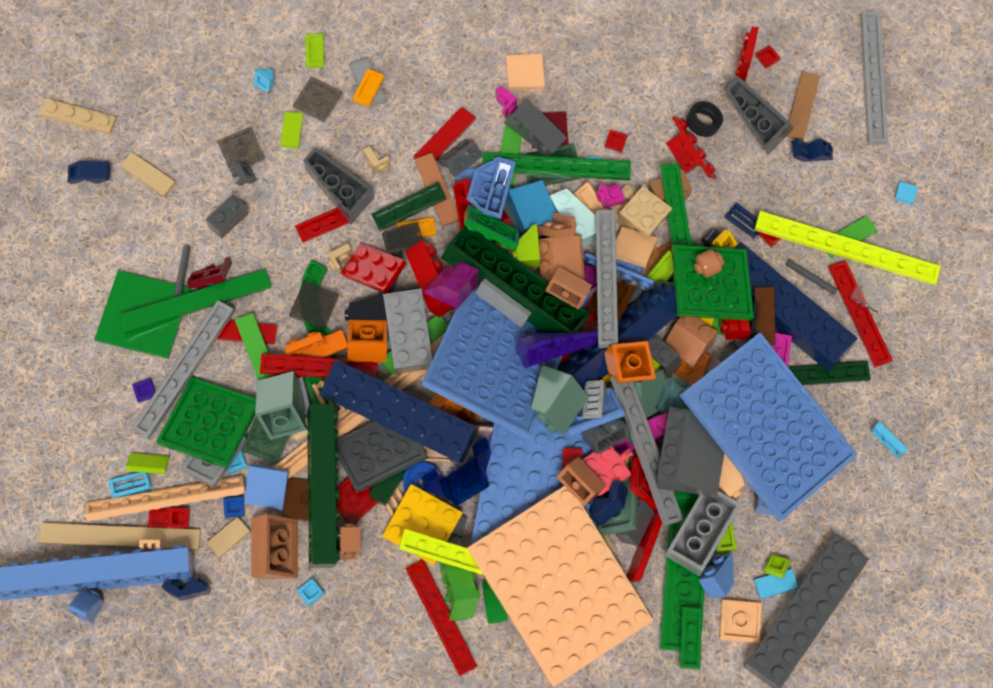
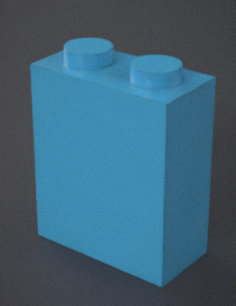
[506,180,557,236]

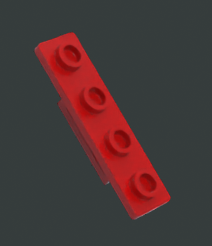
[666,116,717,180]

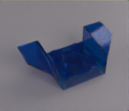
[422,437,492,507]

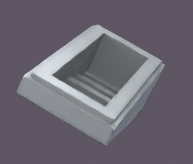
[583,380,607,419]

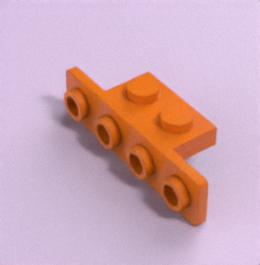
[280,330,348,358]

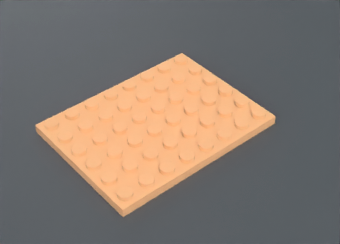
[467,486,654,687]

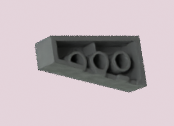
[725,76,794,155]
[303,147,374,224]

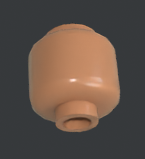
[694,249,724,278]

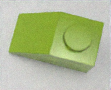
[512,224,540,267]

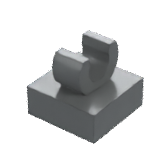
[232,162,257,186]

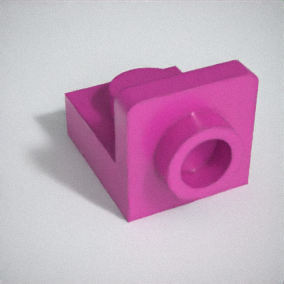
[496,85,518,118]
[596,183,625,208]

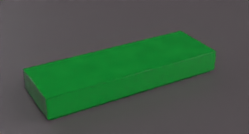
[679,607,703,670]

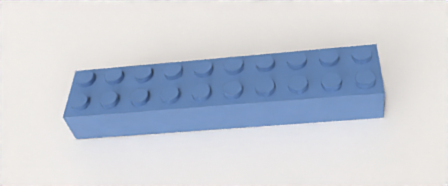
[0,545,195,600]

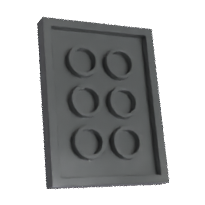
[335,422,427,493]

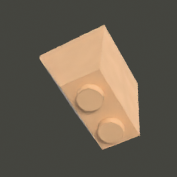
[718,454,745,501]

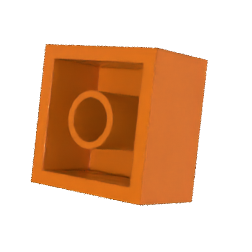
[347,320,387,363]

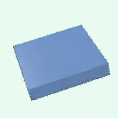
[244,464,289,510]

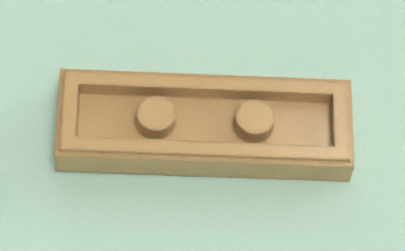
[120,152,176,198]

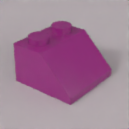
[424,262,479,309]

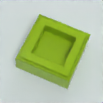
[765,554,791,579]

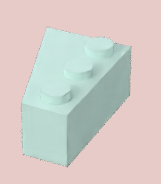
[550,188,596,247]

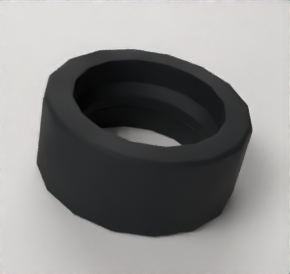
[686,101,723,137]

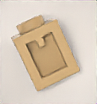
[363,146,391,174]
[327,243,352,275]

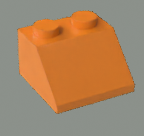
[604,341,656,383]

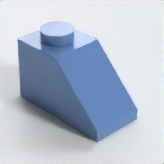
[67,590,104,624]

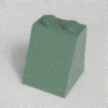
[531,365,589,435]
[255,371,307,440]

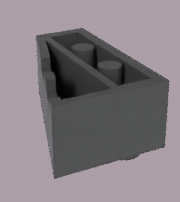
[503,99,567,156]

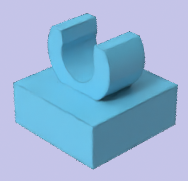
[253,67,275,93]

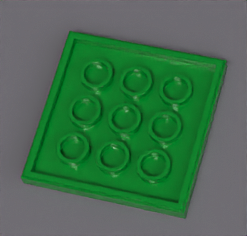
[671,245,754,321]
[94,270,191,359]
[156,377,256,469]

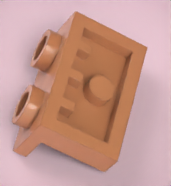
[537,213,576,238]

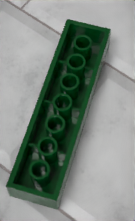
[441,225,591,333]
[307,404,340,568]

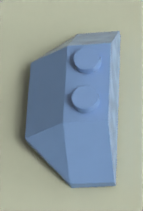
[467,157,516,219]

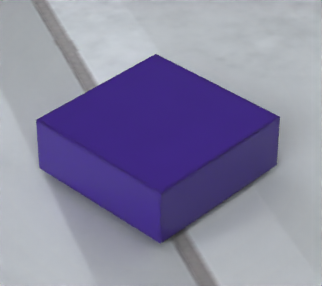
[132,378,156,403]

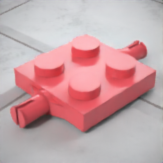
[582,446,633,497]

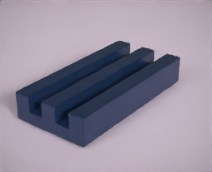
[724,202,760,239]

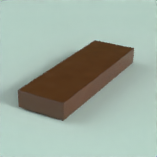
[755,287,776,345]

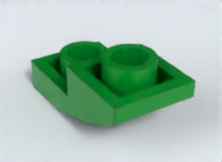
[482,581,508,624]

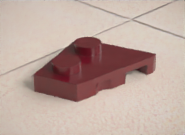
[187,257,232,289]

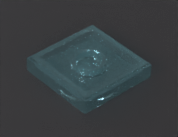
[655,373,691,414]

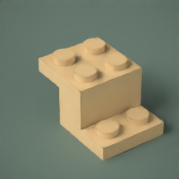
[608,184,672,238]

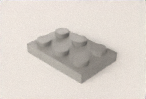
[181,437,247,488]

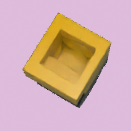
[701,229,738,248]

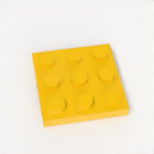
[382,484,463,565]

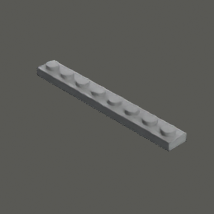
[861,12,888,145]
[596,210,618,348]
[132,300,235,440]
[610,376,683,527]

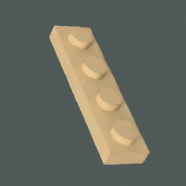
[40,98,116,135]

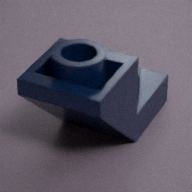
[792,138,833,162]
[67,161,110,184]
[590,481,628,526]
[161,577,210,601]

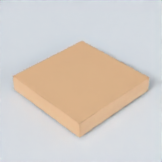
[506,53,545,90]
[616,227,658,268]
[719,599,762,644]

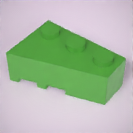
[439,546,480,622]

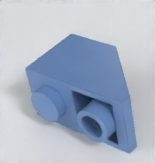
[698,553,734,599]

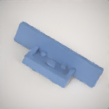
[584,253,655,289]

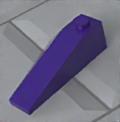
[516,332,598,368]

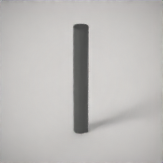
[174,245,191,297]
[786,260,838,295]

